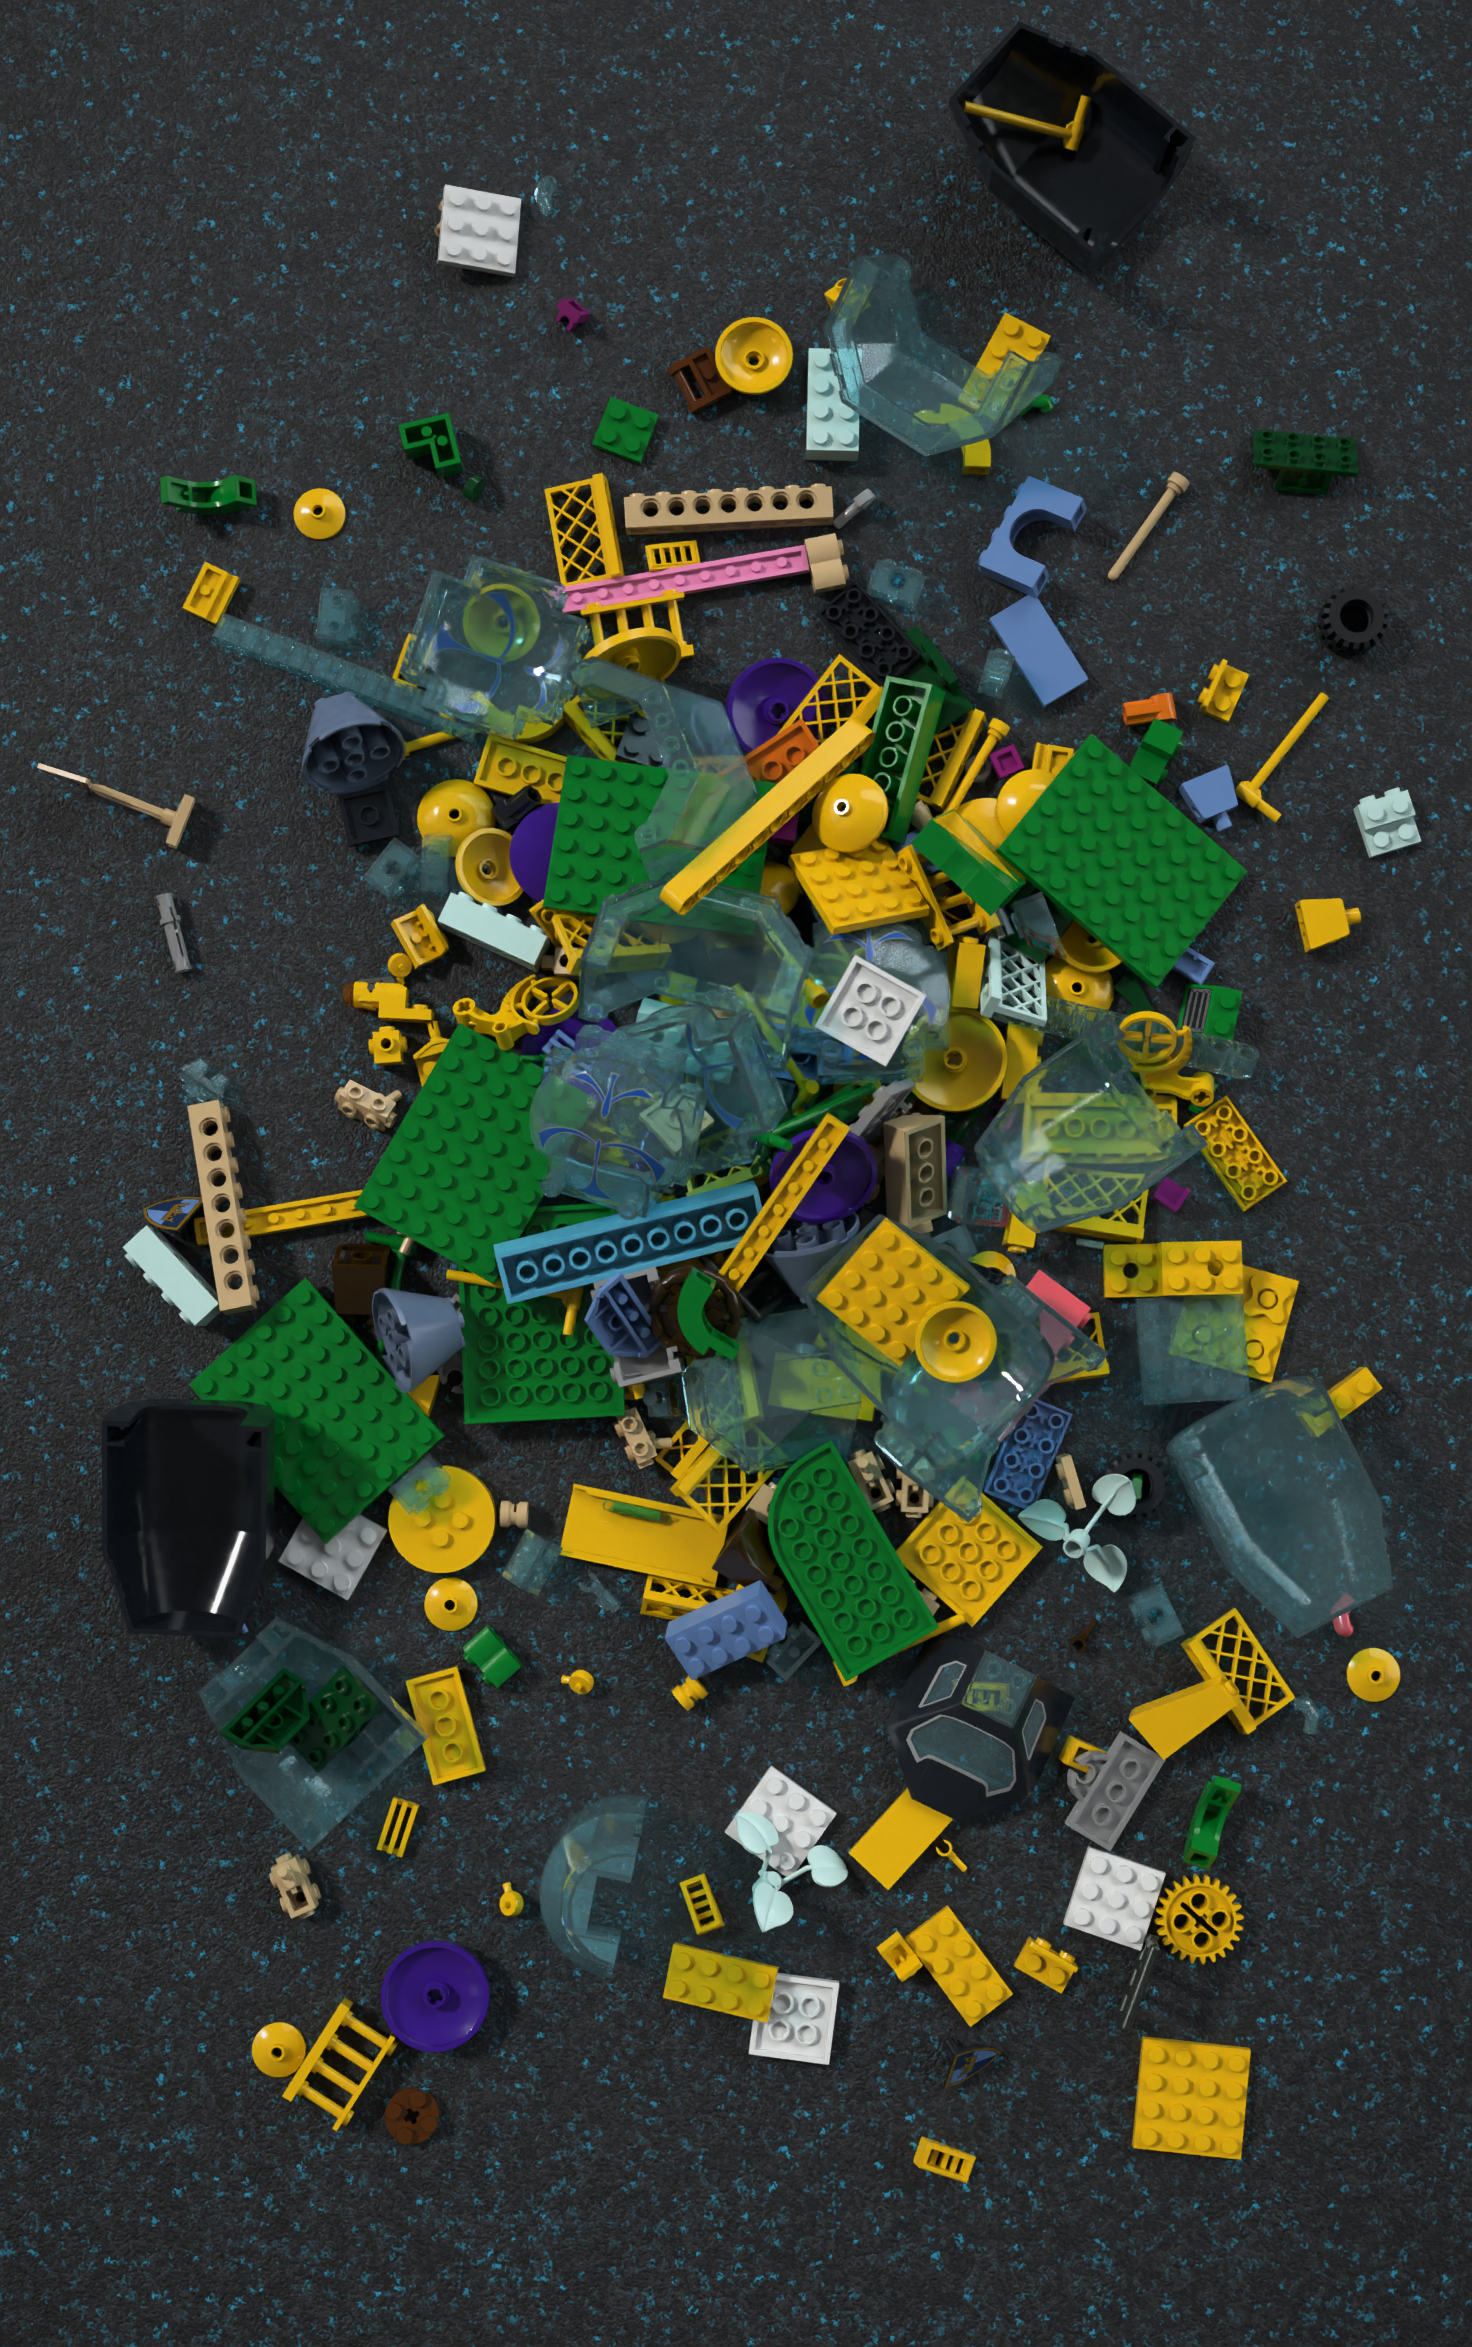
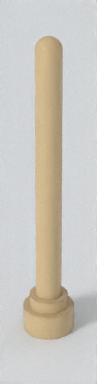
[1108,472,1190,581]

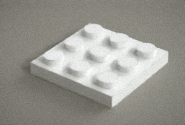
[437,184,521,277]
[815,955,926,1067]
[279,1514,388,1601]
[725,1765,837,1877]
[1063,1846,1166,1951]
[749,1973,839,2065]

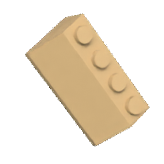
[883,1115,947,1229]

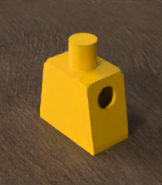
[1295,898,1361,953]

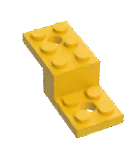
[1103,1241,1243,1298]

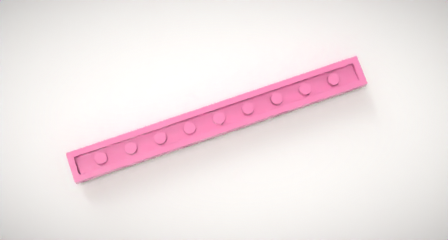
[549,545,809,617]

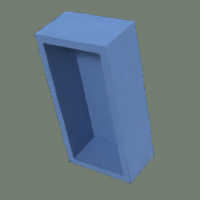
[665,1580,787,1680]

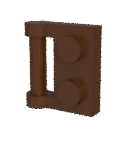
[667,346,732,415]

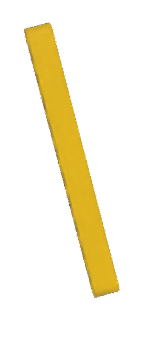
[659,717,875,916]

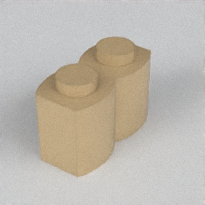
[804,533,849,594]

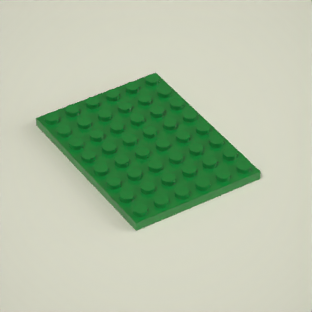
[995,734,1248,989]
[543,755,776,938]
[354,1023,598,1285]
[458,1202,626,1424]
[189,1278,445,1544]

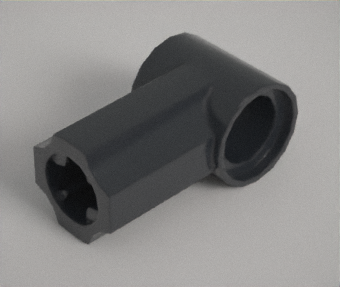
[491,785,542,833]

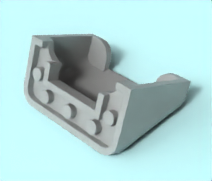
[591,1267,686,1388]

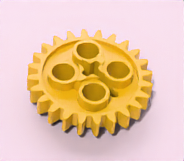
[1155,1874,1244,1965]

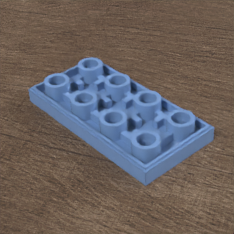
[989,595,1088,708]
[983,1395,1073,1509]

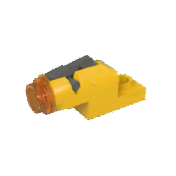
[343,976,434,1023]

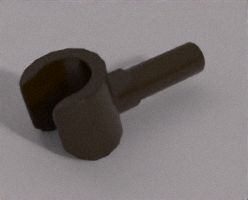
[1070,1618,1099,1653]

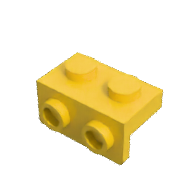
[391,904,449,969]

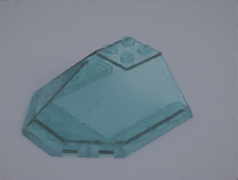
[682,1301,862,1474]

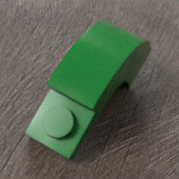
[160,475,257,514]
[677,1267,740,1361]
[1183,1776,1241,1870]

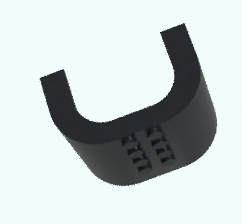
[949,22,1196,275]
[102,1399,275,1638]

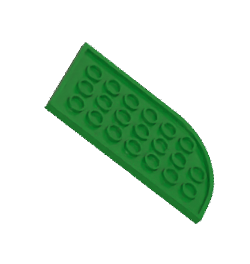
[768,1440,939,1682]

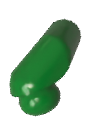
[1013,394,1054,417]

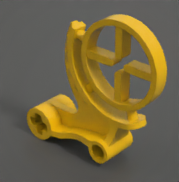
[452,974,580,1051]
[1117,1011,1214,1107]

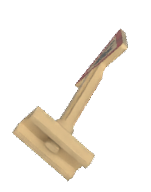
[37,763,195,850]

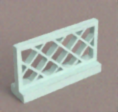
[980,929,1047,1027]

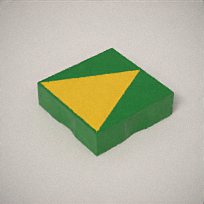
[911,809,1029,916]

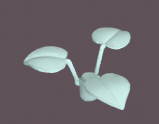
[1018,1474,1136,1592]
[734,1812,848,1933]

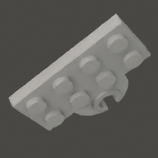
[849,1078,916,1145]
[1064,1731,1166,1851]

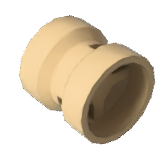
[500,1501,529,1528]

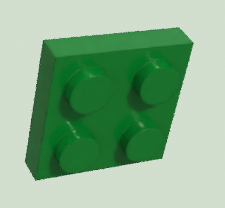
[592,397,659,465]

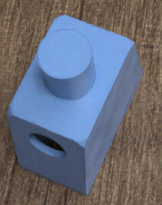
[1178,765,1238,832]

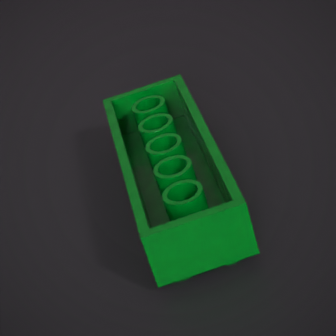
[860,676,946,845]

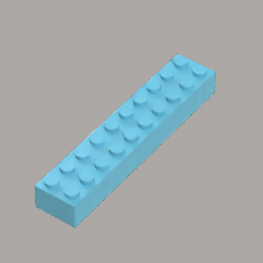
[493,1180,762,1304]

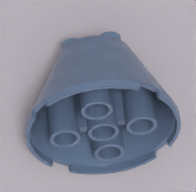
[302,691,406,795]
[763,1212,860,1303]
[372,1288,465,1393]

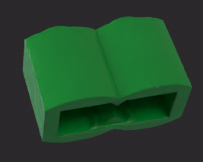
[462,1625,523,1688]

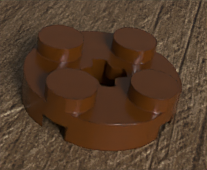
[385,2086,440,2144]

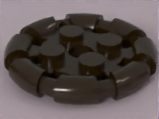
[647,1266,743,1360]

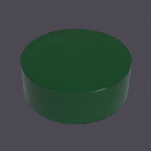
[463,474,486,502]

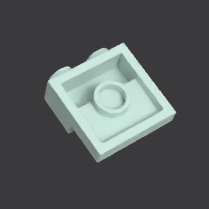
[1353,787,1421,858]

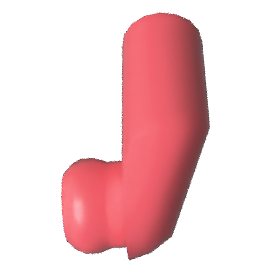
[1332,1595,1357,1637]

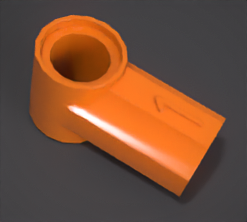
[1122,693,1177,727]

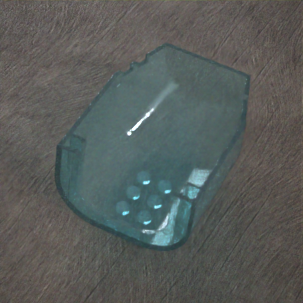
[800,1214,1055,1470]
[1166,1376,1393,1639]

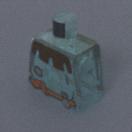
[643,1370,693,1422]

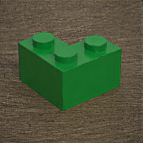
[398,413,464,478]
[1129,718,1184,788]

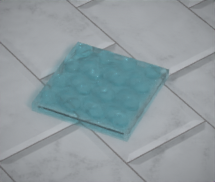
[1135,1294,1250,1405]

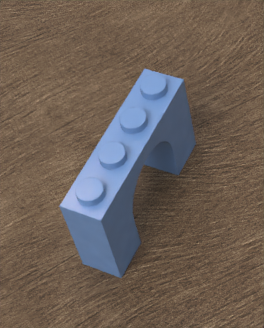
[978,476,1087,598]

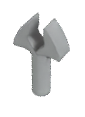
[833,488,876,529]

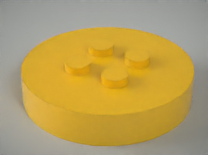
[388,1465,497,1573]

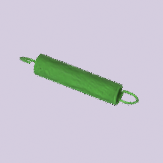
[603,1500,671,1522]

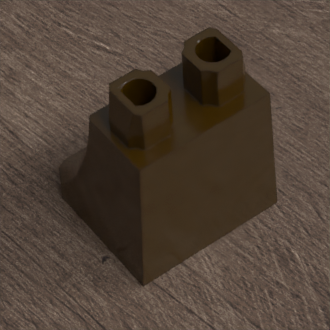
[331,1243,391,1326]
[712,1507,785,1596]

